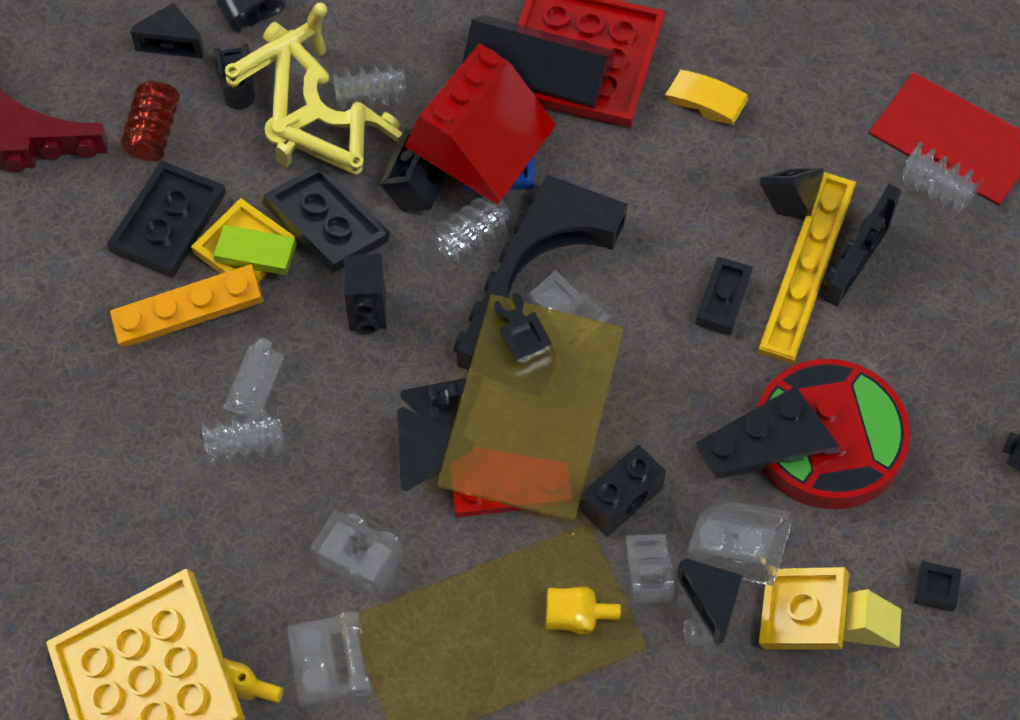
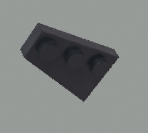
[823,184,902,307]
[696,386,839,479]

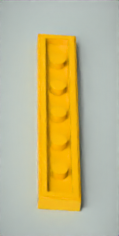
[758,172,856,365]

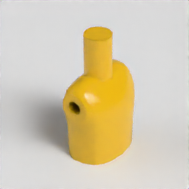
[546,587,621,634]
[224,658,283,704]

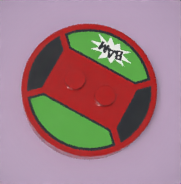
[757,359,911,509]

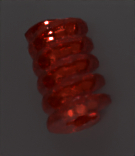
[121,81,180,162]

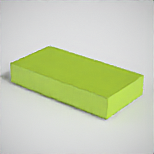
[214,225,296,275]

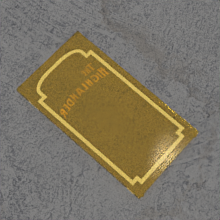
[346,523,647,720]

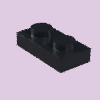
[695,256,753,335]

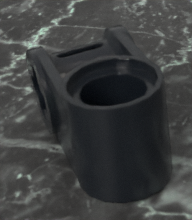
[217,0,286,33]
[214,43,255,110]

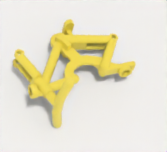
[225,3,403,175]

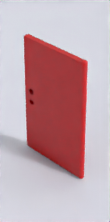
[868,72,1020,206]

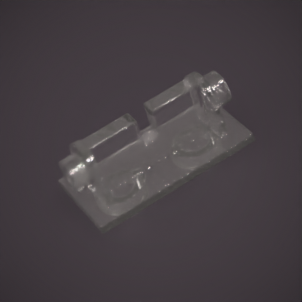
[223,338,285,420]

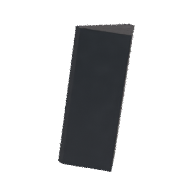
[462,15,616,109]

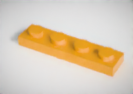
[110,264,264,348]

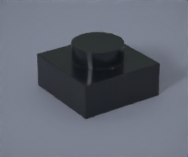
[913,561,962,612]

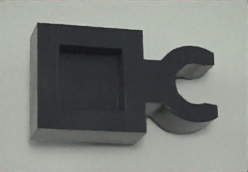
[494,292,552,366]

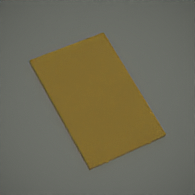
[437,294,624,522]

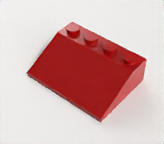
[405,43,556,205]

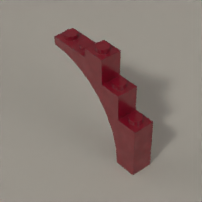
[0,89,108,172]

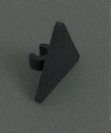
[400,376,482,436]
[397,407,475,491]

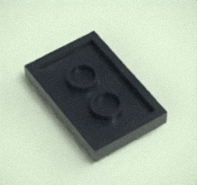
[107,160,226,278]
[263,164,390,274]

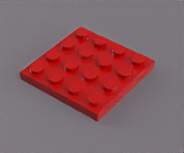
[518,0,665,128]

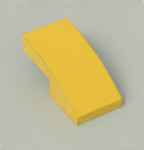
[665,70,748,124]

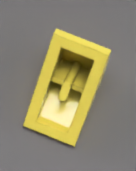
[843,589,901,649]

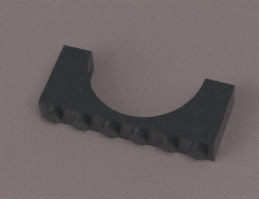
[453,175,628,399]

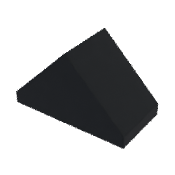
[130,3,204,59]
[760,168,824,216]
[676,558,743,645]

